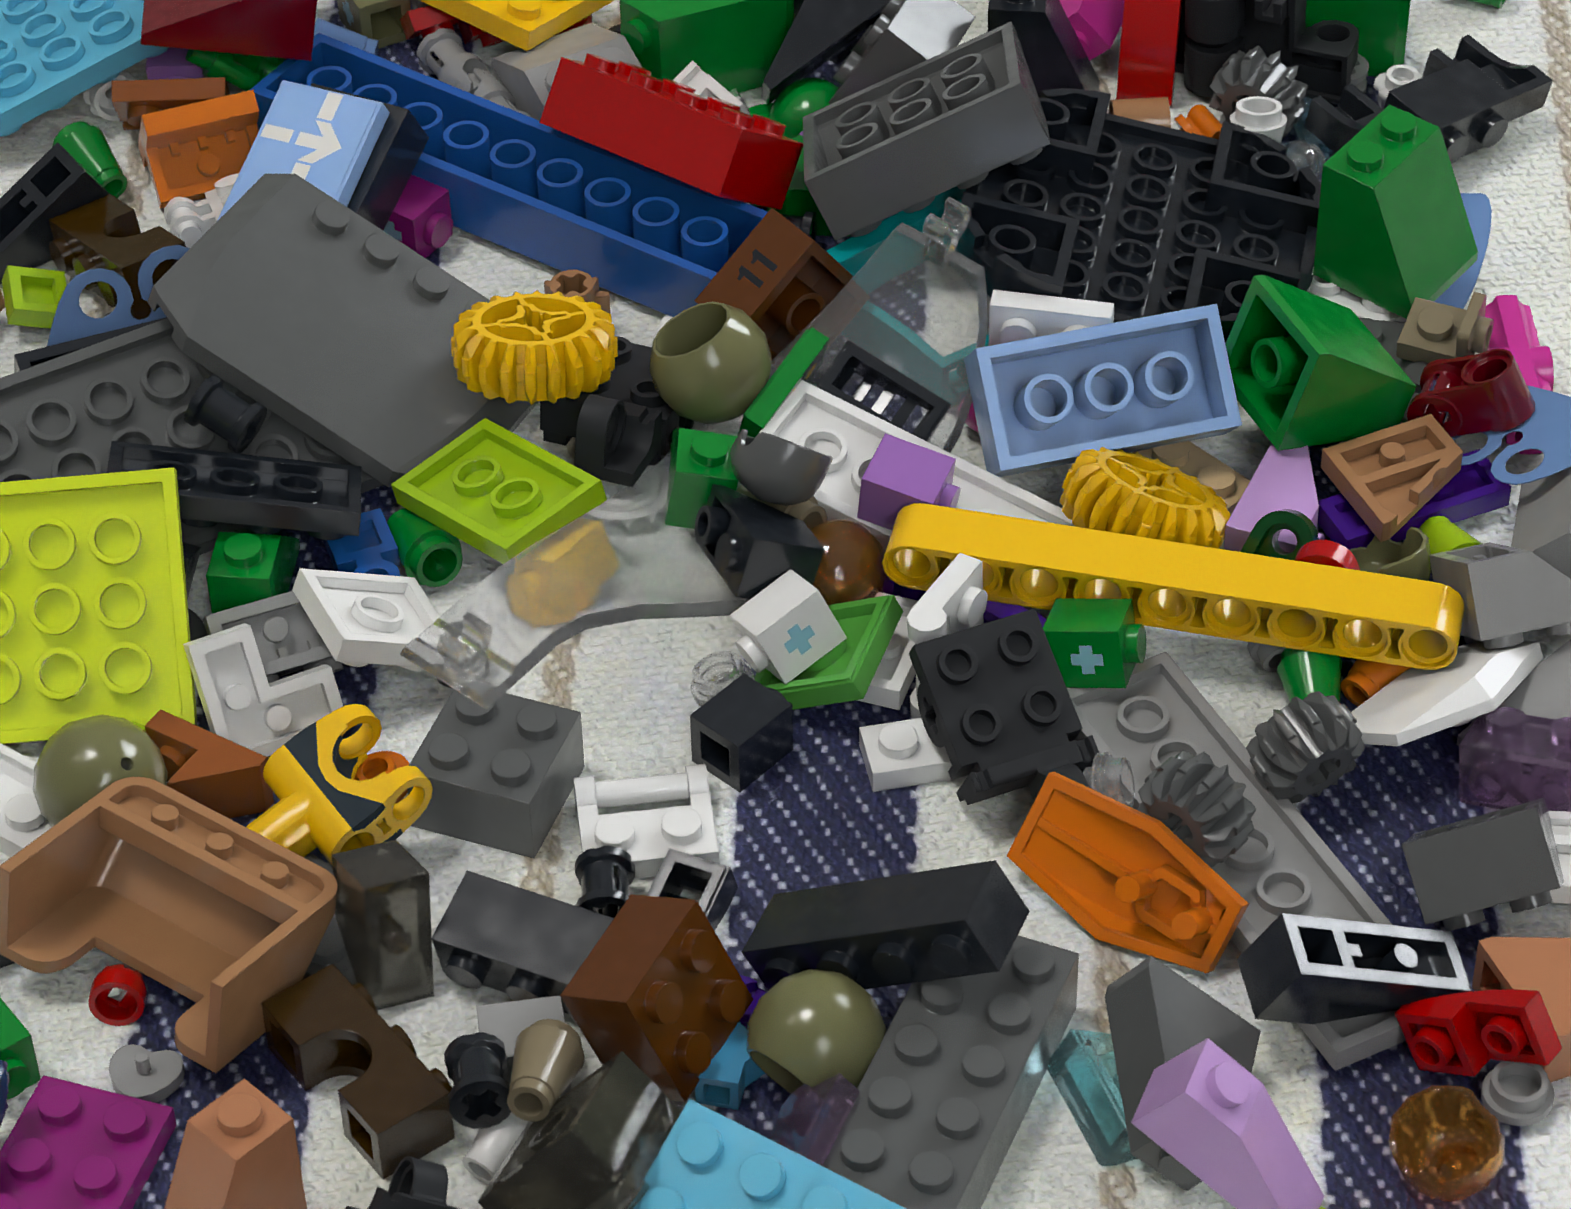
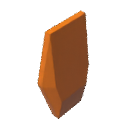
[1007,771,1249,973]

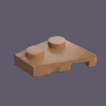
[1321,414,1463,542]

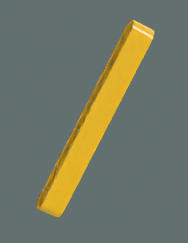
[882,503,1465,670]

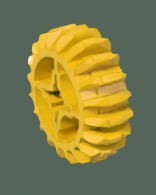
[451,290,618,405]
[1059,447,1231,549]

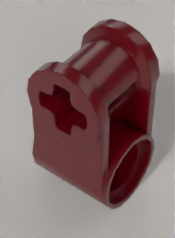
[1407,349,1535,437]

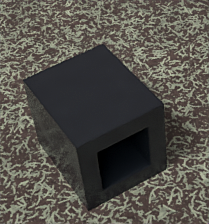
[690,673,793,792]

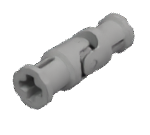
[417,28,533,118]

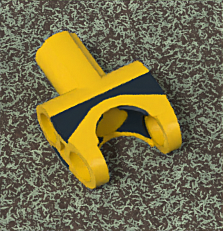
[246,704,433,871]

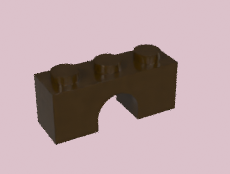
[48,194,186,320]
[261,963,455,1180]

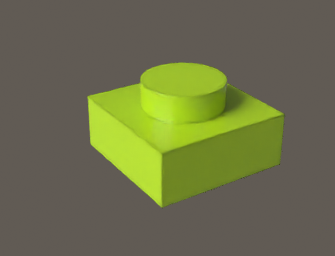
[2,265,67,329]

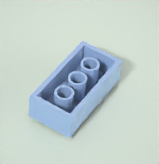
[964,304,1242,477]

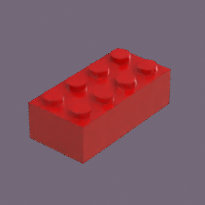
[539,53,803,210]

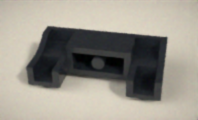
[1304,35,1553,164]

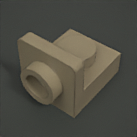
[1397,292,1494,363]

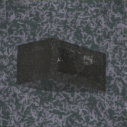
[332,840,434,1010]

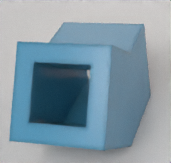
[695,1022,766,1110]

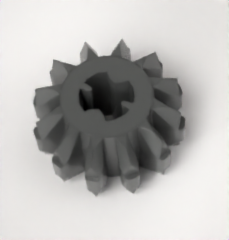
[1209,45,1308,138]
[1246,691,1365,804]
[1137,750,1256,868]

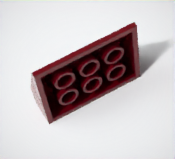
[140,0,317,61]

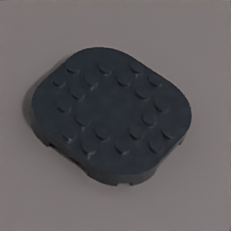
[954,89,1321,344]

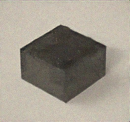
[477,1051,682,1209]

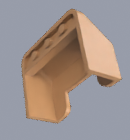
[0,777,338,1073]

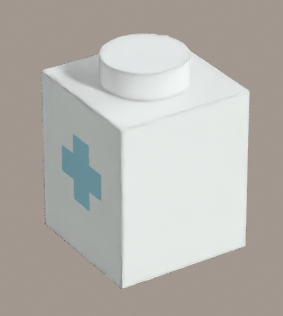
[729,569,847,684]

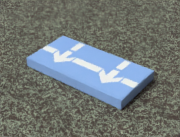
[217,80,389,221]

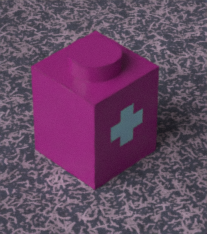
[383,174,453,258]

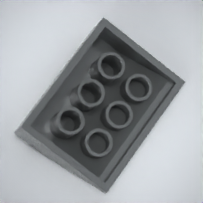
[803,21,1050,241]

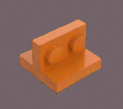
[138,90,259,209]

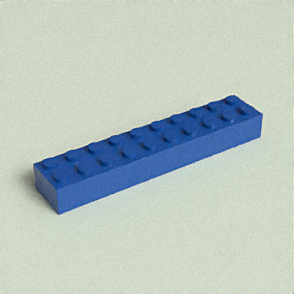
[250,33,768,317]

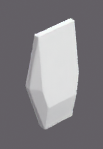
[1351,641,1543,746]

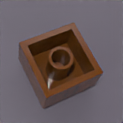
[694,208,874,370]
[560,894,754,1102]

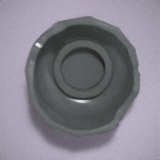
[730,429,833,506]

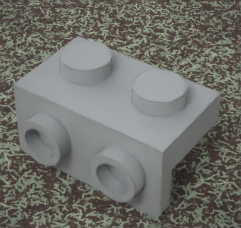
[203,591,344,683]

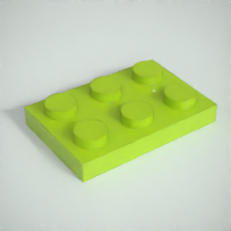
[391,418,607,569]

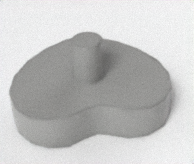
[109,1044,185,1103]

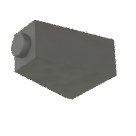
[1105,956,1261,1191]

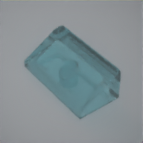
[1047,1029,1138,1167]

